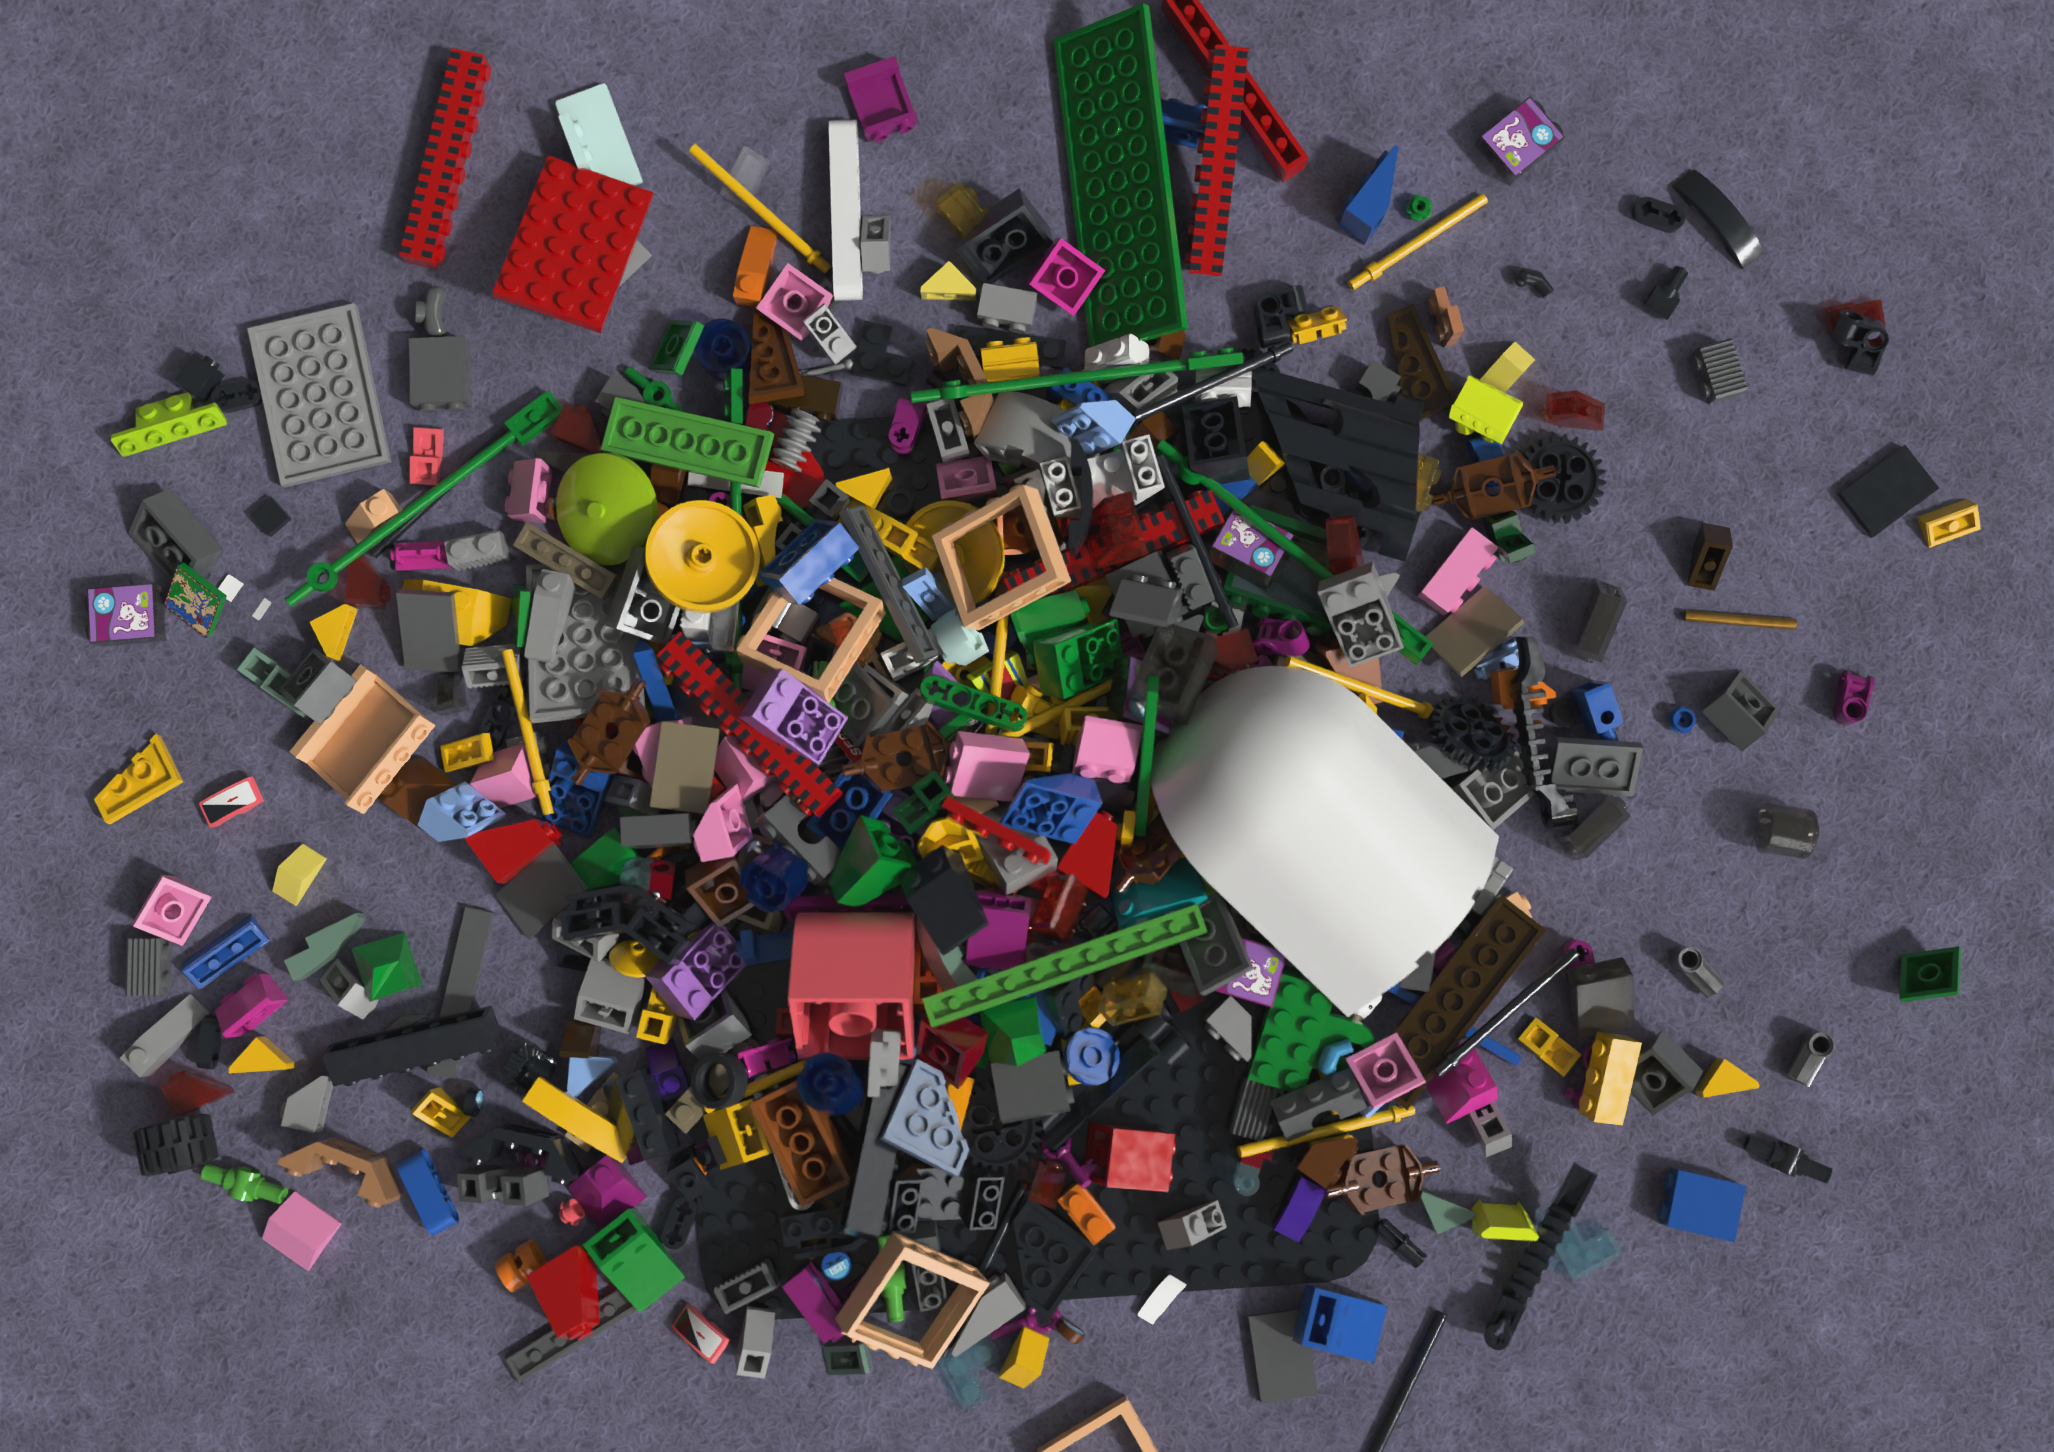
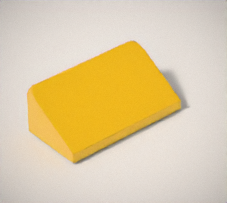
[1917,499,1981,548]

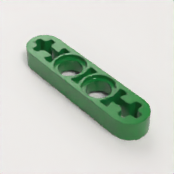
[920,676,1027,732]

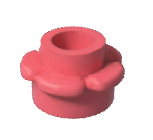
[559,1199,585,1226]

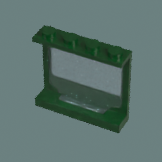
[1223,505,1357,637]

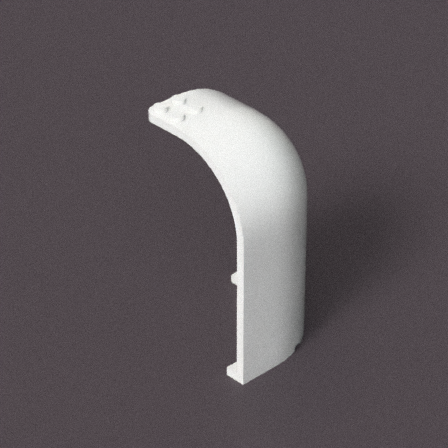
[1151,666,1499,1017]

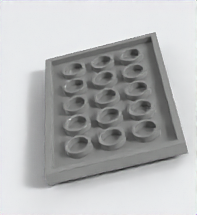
[247,303,391,488]
[526,562,645,723]

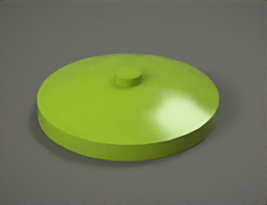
[556,453,658,565]

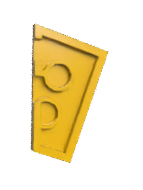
[94,734,183,825]

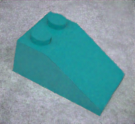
[1110,859,1208,930]

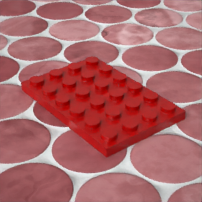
[493,155,654,334]

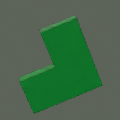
[511,584,531,647]

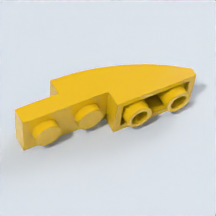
[837,500,940,572]

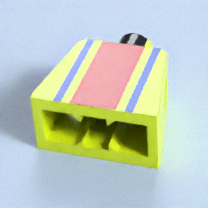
[966,649,1029,714]

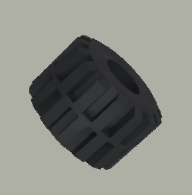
[133,1113,219,1176]

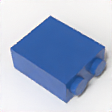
[1658,1168,1746,1242]

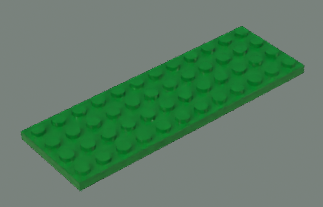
[1054,3,1188,347]

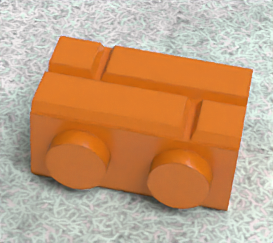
[1057,1181,1116,1246]

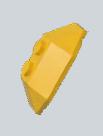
[402,579,512,647]

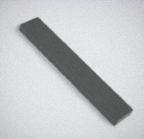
[840,505,939,663]
[427,907,494,1079]
[504,1288,637,1384]

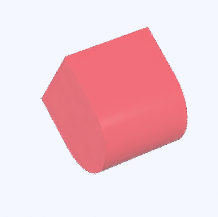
[788,912,916,1060]

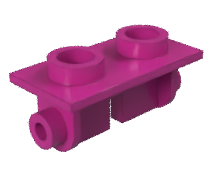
[391,541,451,571]
[736,1038,796,1078]

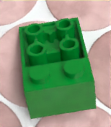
[1032,618,1125,699]
[583,1208,686,1313]

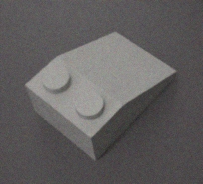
[1450,747,1534,830]
[965,802,1058,895]

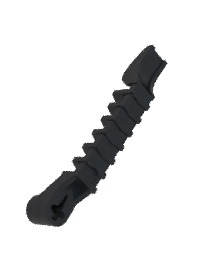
[1510,636,1578,828]
[1484,1162,1598,1350]

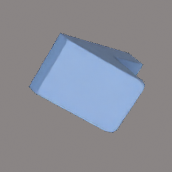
[902,567,956,621]

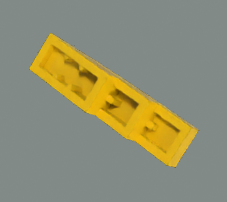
[522,1077,627,1163]

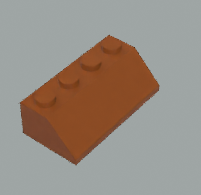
[749,1072,853,1207]

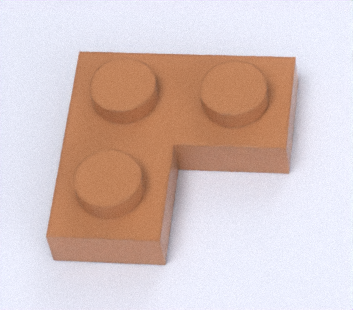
[1427,286,1464,348]

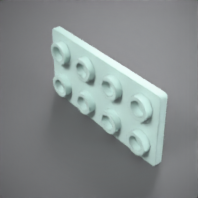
[555,83,643,186]

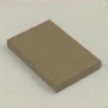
[1425,586,1524,677]
[650,721,720,814]

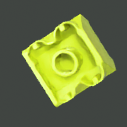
[1449,375,1523,445]
[1472,1199,1539,1241]

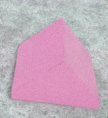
[756,263,833,340]
[936,456,997,502]
[714,734,779,804]
[470,743,538,809]
[132,875,212,946]
[1346,1033,1425,1109]
[262,1191,342,1271]

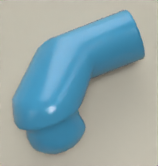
[1318,1038,1354,1076]

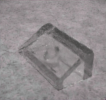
[720,146,771,210]
[707,601,739,653]

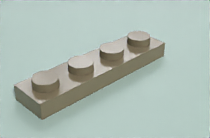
[513,522,620,601]
[665,1036,761,1134]

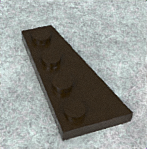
[1388,304,1457,422]

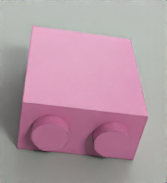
[942,731,1030,802]

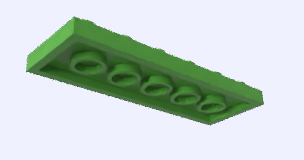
[601,397,774,488]

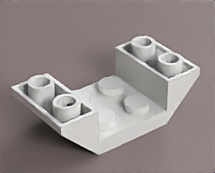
[1040,435,1164,519]

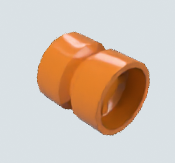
[494,1239,548,1292]

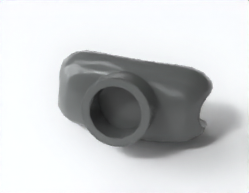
[415,286,447,337]

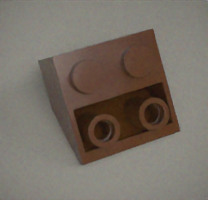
[1291,1132,1359,1188]

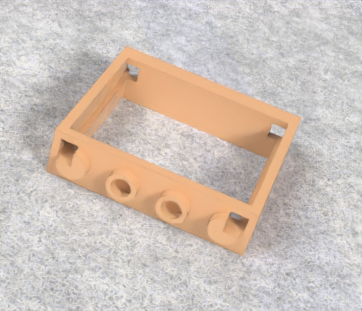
[932,484,1071,630]
[736,578,886,703]
[835,1232,990,1369]
[1037,1395,1158,1452]

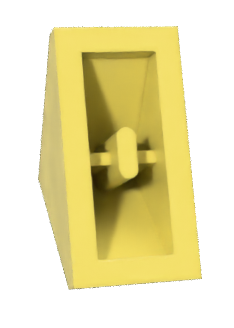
[921,261,976,301]
[1480,342,1535,392]
[272,844,327,906]

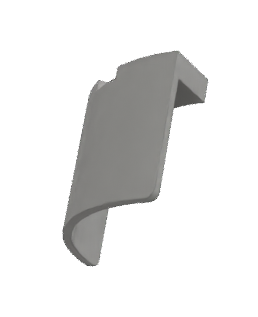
[974,391,1101,483]

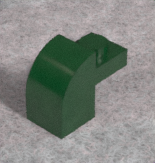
[1482,510,1536,563]
[892,770,954,835]

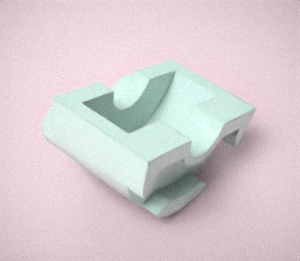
[931,606,989,666]

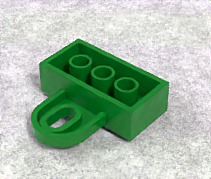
[1247,965,1375,1092]

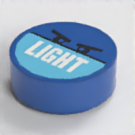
[822,1251,851,1280]

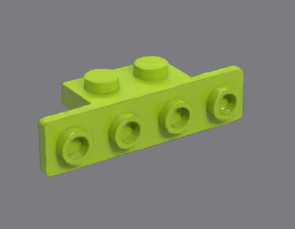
[111,392,227,457]

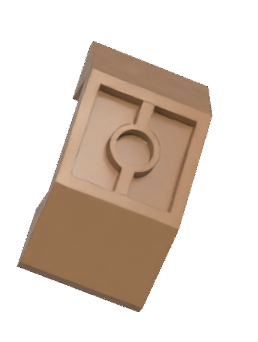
[924,328,994,442]
[277,1137,402,1207]

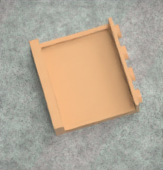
[289,664,435,814]

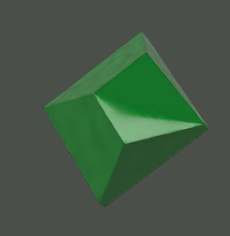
[352,933,423,1002]
[1899,946,1961,1002]
[980,996,1046,1066]

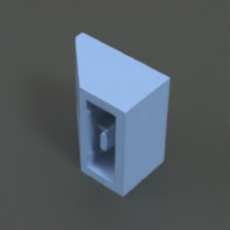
[1051,400,1136,456]
[418,782,506,842]

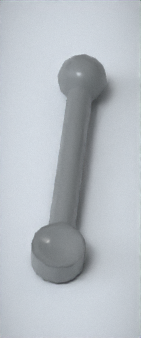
[799,359,854,377]

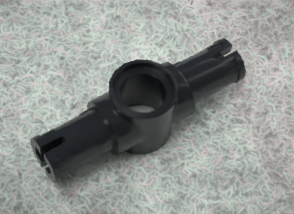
[1743,1134,1832,1183]

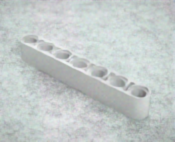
[829,119,863,301]

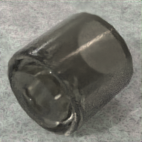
[1755,803,1819,859]

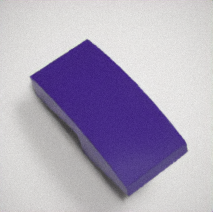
[1273,1175,1325,1242]

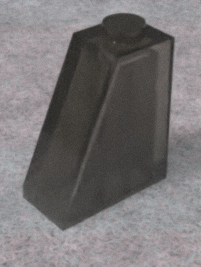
[1573,579,1628,663]
[1556,795,1630,860]

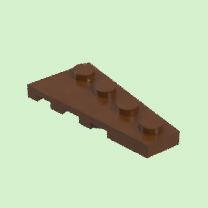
[749,310,804,404]

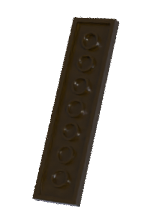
[1390,894,1546,1110]

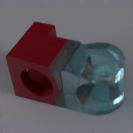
[620,857,676,899]
[1233,1138,1274,1196]

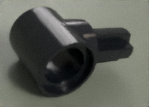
[1643,266,1688,320]

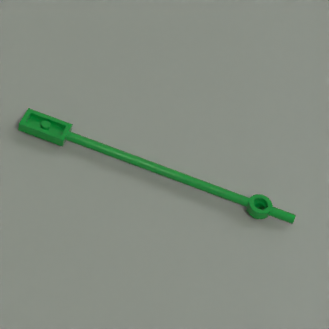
[910,347,1244,403]
[624,366,871,585]
[723,368,743,692]
[284,390,567,607]
[1157,440,1434,666]

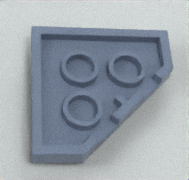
[880,1059,969,1177]

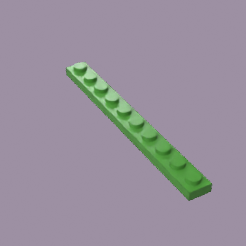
[922,904,1207,1028]

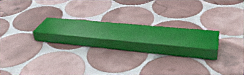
[1134,676,1159,836]

